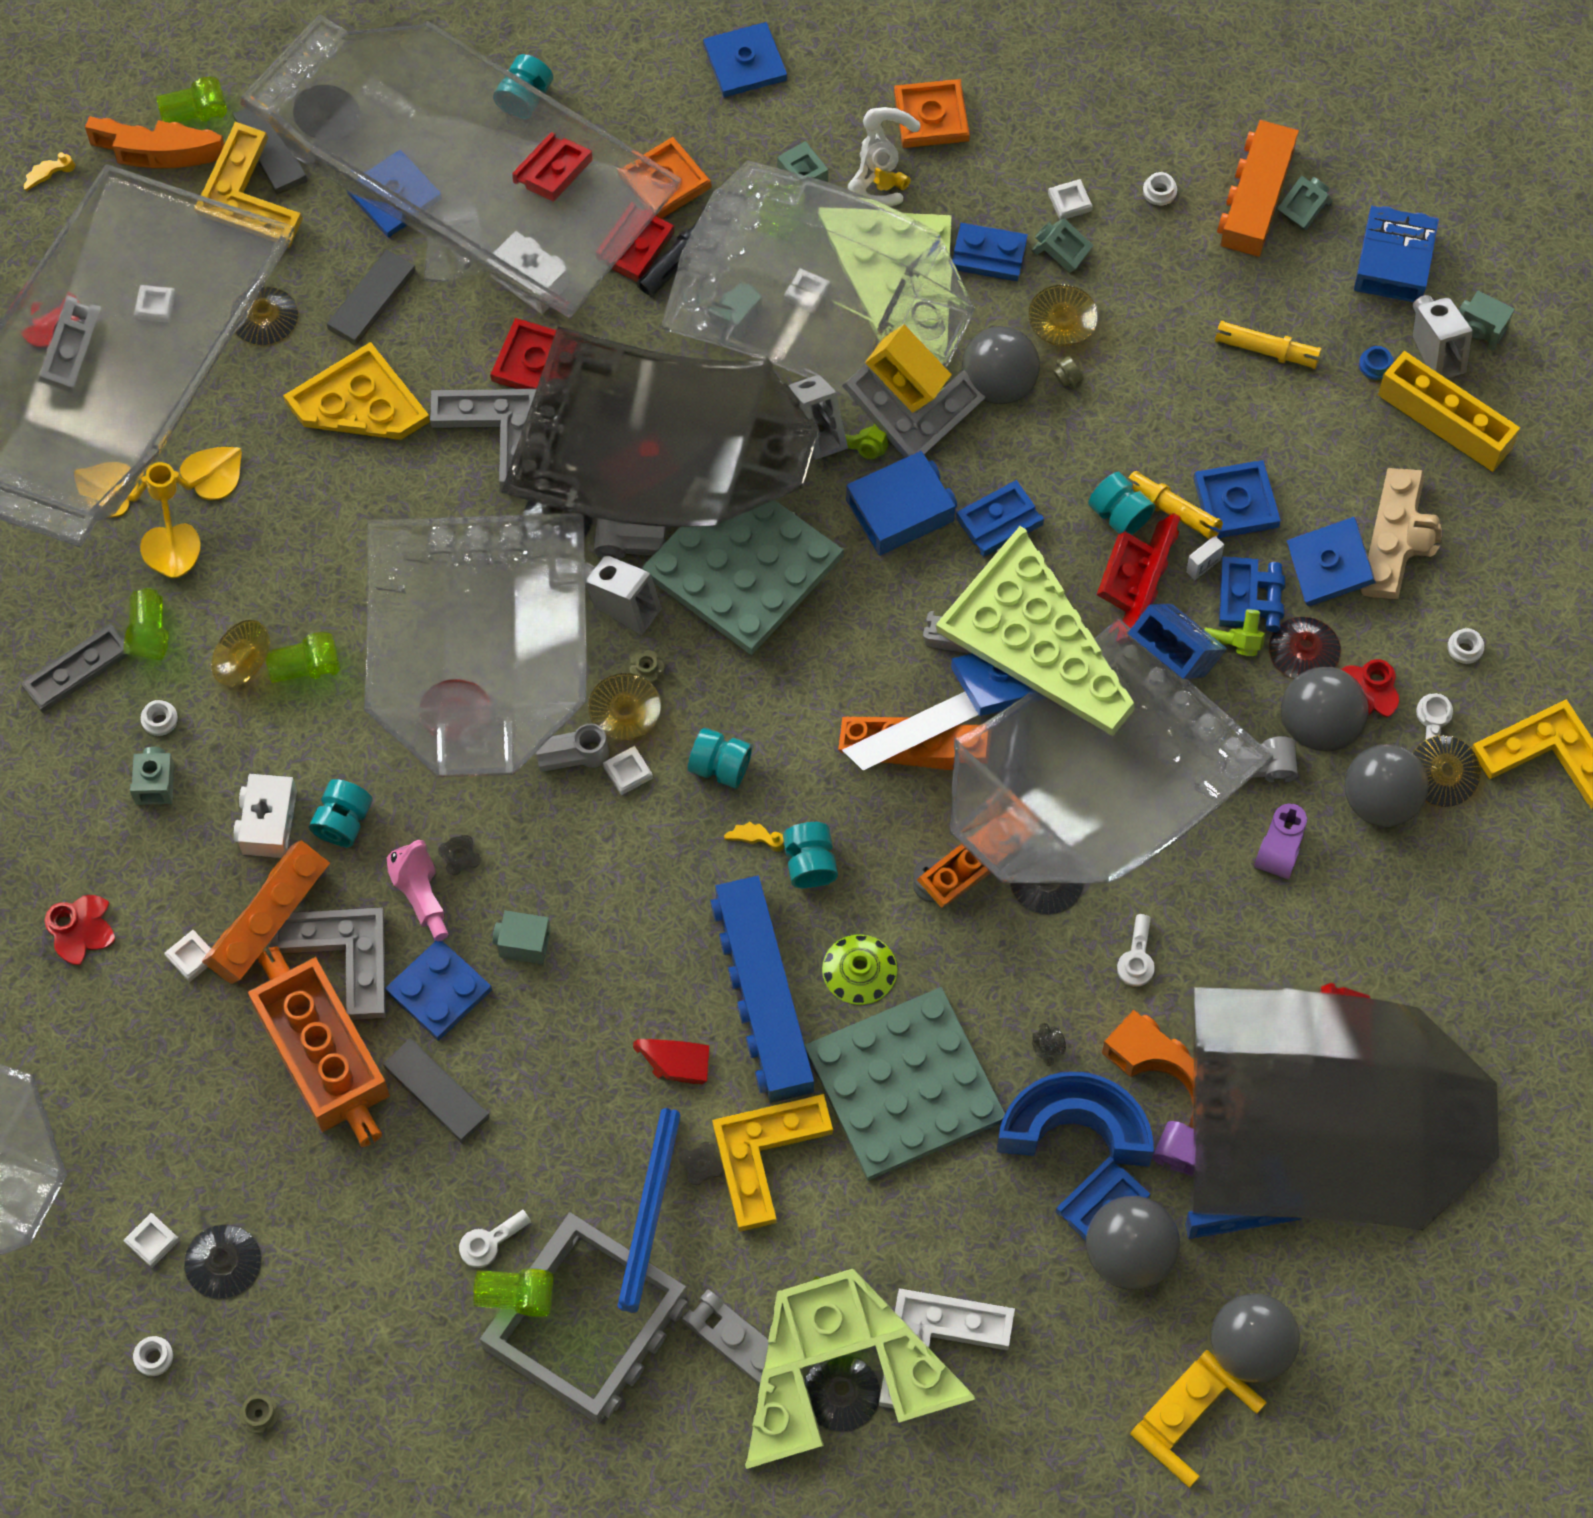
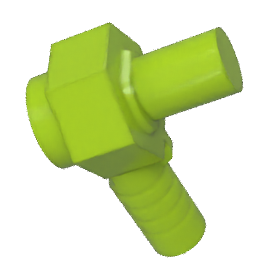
[845,424,889,459]
[1204,609,1265,656]

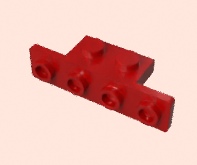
[1096,513,1181,645]

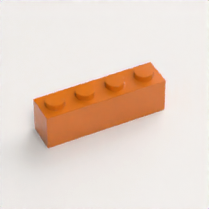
[1217,120,1299,257]

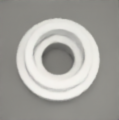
[1143,172,1177,206]
[1447,628,1484,664]
[141,700,178,736]
[133,1336,173,1376]

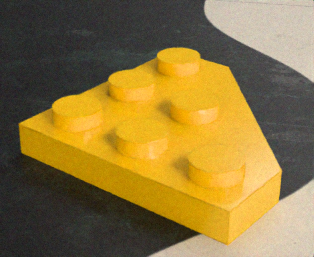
[283,342,430,440]

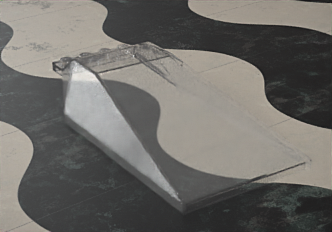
[240,14,682,318]
[0,164,294,548]

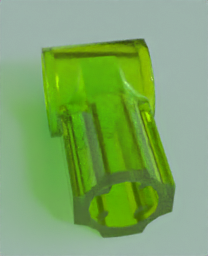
[156,76,227,123]
[123,588,169,661]
[264,632,341,684]
[473,1268,554,1317]

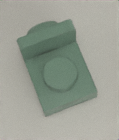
[1277,175,1333,230]
[1032,218,1094,273]

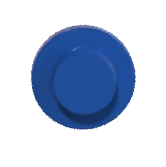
[1359,346,1394,380]

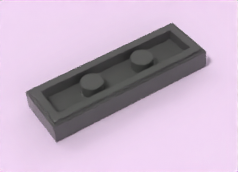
[233,101,307,195]
[327,249,416,345]
[21,623,133,713]
[383,1038,490,1143]

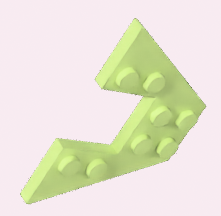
[745,1269,976,1469]

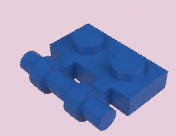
[1219,556,1285,632]

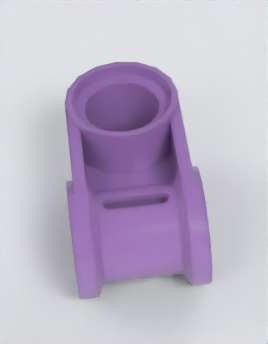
[1254,803,1307,880]
[1152,1121,1230,1183]

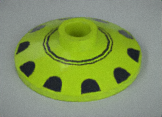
[822,935,897,1005]

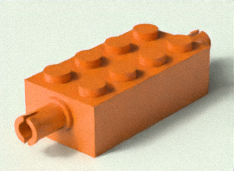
[248,946,390,1147]

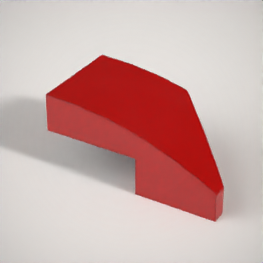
[633,1039,709,1085]

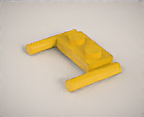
[1130,1349,1267,1488]

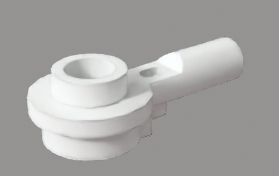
[1416,693,1453,764]
[1117,914,1154,987]
[459,1210,531,1268]

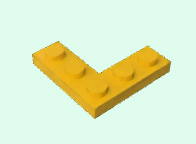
[194,122,303,248]
[1471,699,1593,809]
[712,1094,833,1232]

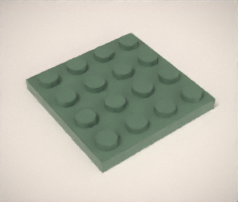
[641,471,844,655]
[804,987,1005,1181]

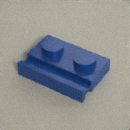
[951,223,1028,281]
[956,480,1044,558]
[1056,1156,1151,1241]

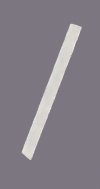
[842,692,978,770]

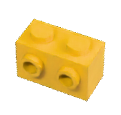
[865,324,952,413]

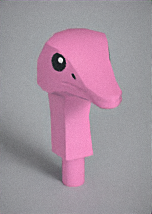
[387,840,449,941]

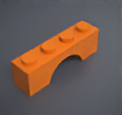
[201,840,330,984]
[1102,1010,1251,1150]

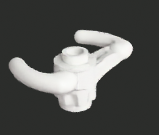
[848,107,921,208]

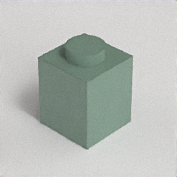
[492,910,551,964]

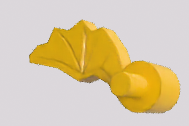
[24,152,75,191]
[874,167,911,191]
[724,822,785,852]

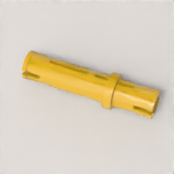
[1215,320,1322,370]
[1128,471,1223,540]

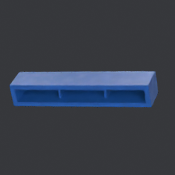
[710,875,814,1103]

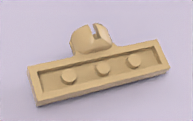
[1361,468,1442,599]

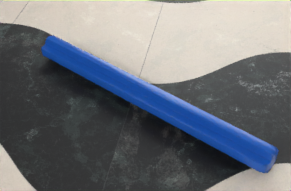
[618,1108,681,1313]

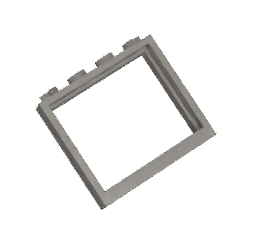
[480,1212,688,1425]

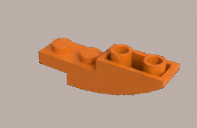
[85,116,225,168]
[838,717,991,770]
[917,806,1036,908]

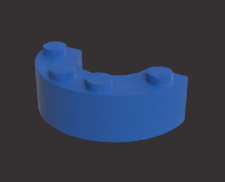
[996,1072,1154,1167]

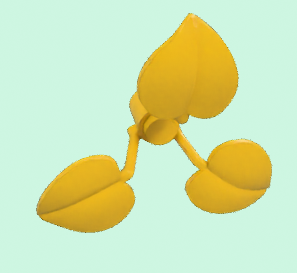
[74,447,242,579]

